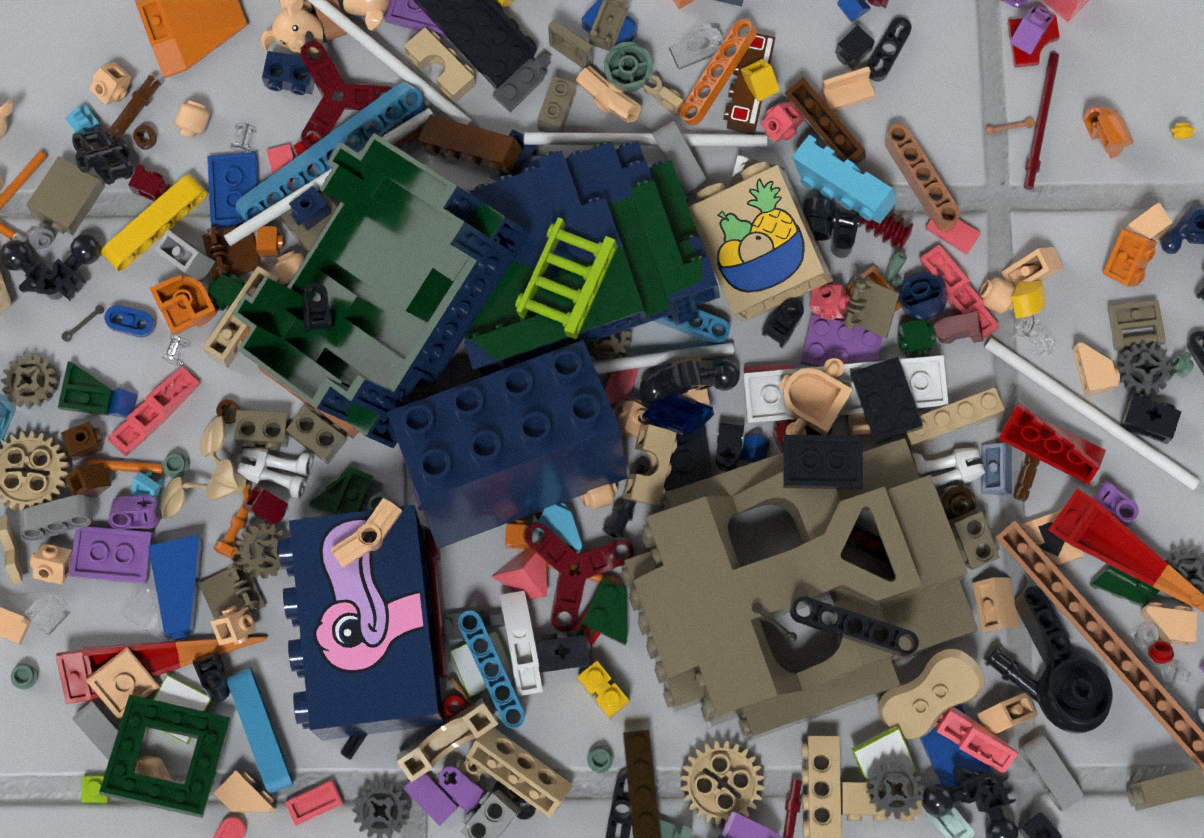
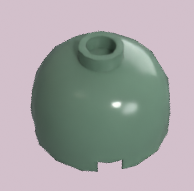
[604,42,652,92]

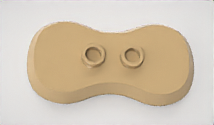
[878,649,985,740]

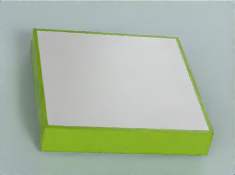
[450,631,514,699]
[153,675,212,744]
[851,725,918,792]

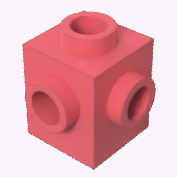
[760,101,805,142]
[809,282,850,320]

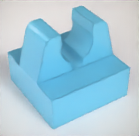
[65,105,101,133]
[131,471,164,504]

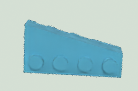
[792,135,897,223]

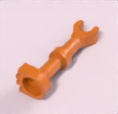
[213,484,251,560]

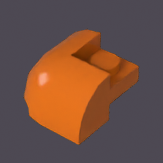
[1082,106,1134,158]
[150,275,216,336]

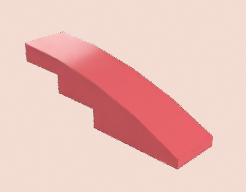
[920,245,999,339]
[108,366,200,457]
[934,707,1018,774]

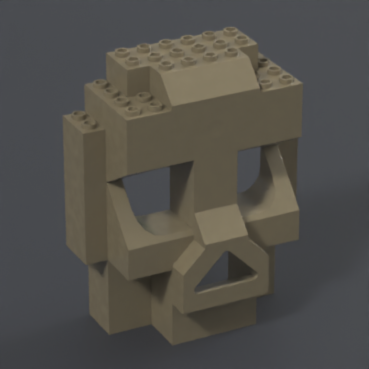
[621,438,978,741]

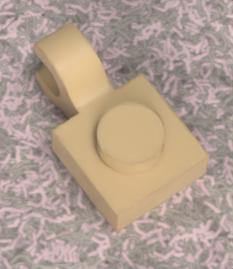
[644,75,683,116]

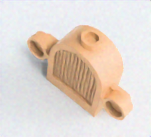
[779,358,853,435]

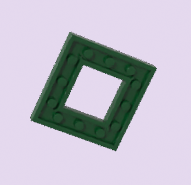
[99,694,231,818]

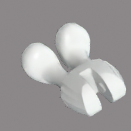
[236,448,313,499]
[911,448,986,488]

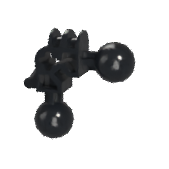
[0,234,102,302]
[639,359,740,404]
[922,766,1019,838]

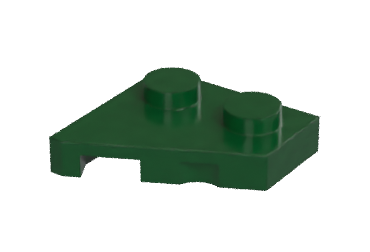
[58,361,114,416]
[309,467,374,515]
[1090,566,1160,607]
[581,578,627,646]

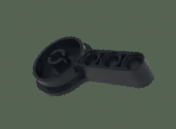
[1015,586,1113,734]

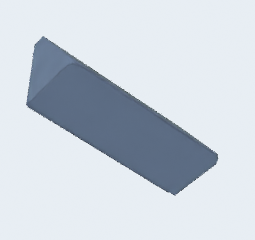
[981,443,1012,495]

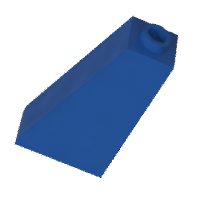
[148,535,203,641]

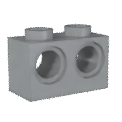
[460,789,522,838]

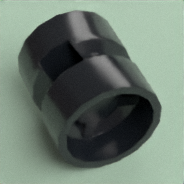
[803,198,836,241]

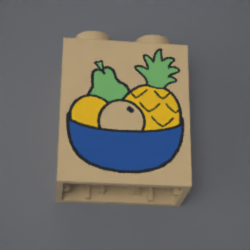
[689,161,833,322]

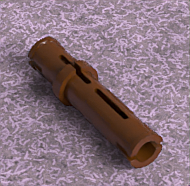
[105,75,162,140]

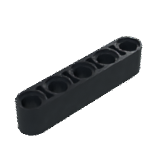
[790,596,919,657]

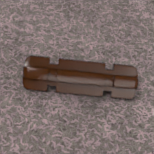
[1014,455,1040,502]

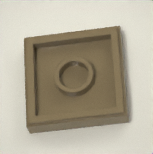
[548,19,593,69]

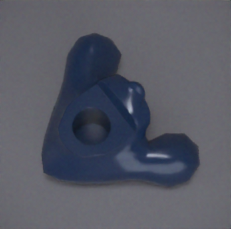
[1160,203,1204,254]

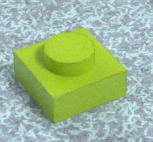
[81,776,109,803]

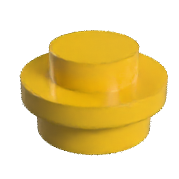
[1170,123,1195,139]

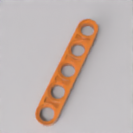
[680,19,757,126]

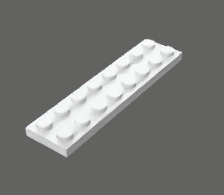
[743,355,949,424]

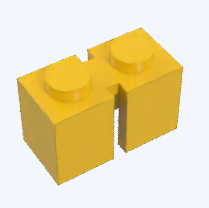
[577,661,630,720]

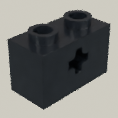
[1120,394,1182,444]
[535,629,594,673]

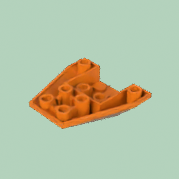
[135,0,247,78]

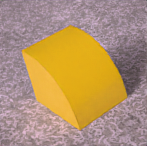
[741,59,780,102]
[1012,281,1046,318]

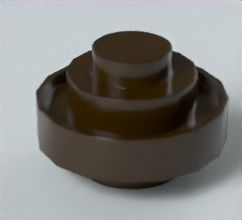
[939,485,976,520]

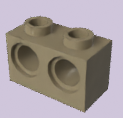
[537,76,576,133]
[286,406,346,464]
[234,410,290,451]
[948,509,1000,570]

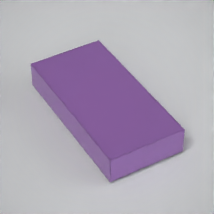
[403,774,458,826]

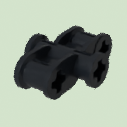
[72,127,133,185]

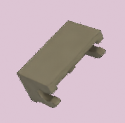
[589,0,629,51]

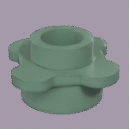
[1169,352,1194,378]

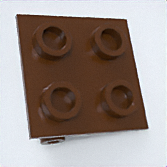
[202,225,261,279]

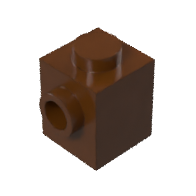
[61,422,104,461]
[66,463,112,497]

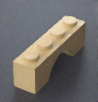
[901,387,1005,450]
[396,697,498,782]

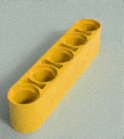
[101,174,208,272]

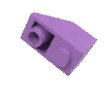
[1009,5,1054,55]
[722,811,782,838]

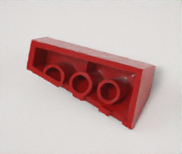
[998,402,1106,485]

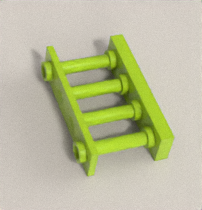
[515,217,617,339]

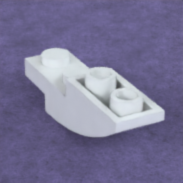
[499,591,543,696]

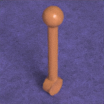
[985,117,1035,135]
[448,676,473,706]

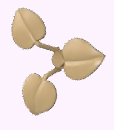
[161,415,246,520]

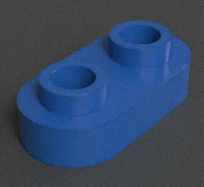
[104,305,155,337]

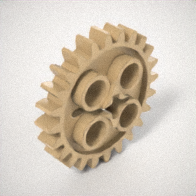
[0,431,70,511]
[680,741,764,826]

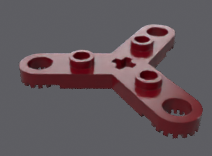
[300,41,392,149]
[523,522,635,632]

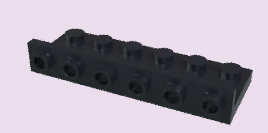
[413,0,537,89]

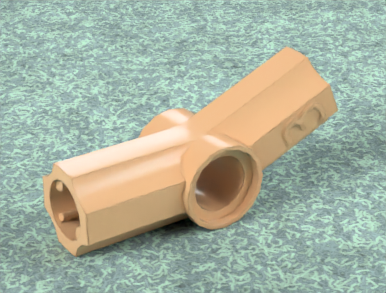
[576,66,642,123]
[330,498,403,569]

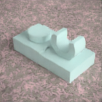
[921,806,975,838]

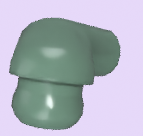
[885,252,907,290]

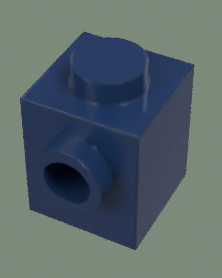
[289,186,331,231]

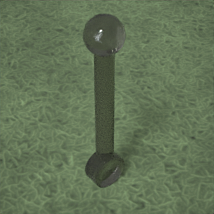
[62,305,105,342]
[751,602,797,642]

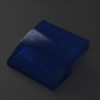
[642,394,714,436]

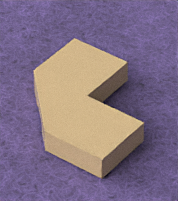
[0,515,23,585]

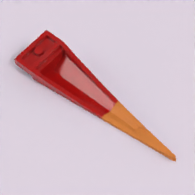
[1048,488,1204,612]
[55,635,268,704]

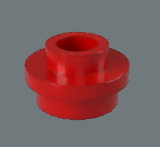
[1148,641,1174,664]
[442,694,468,719]

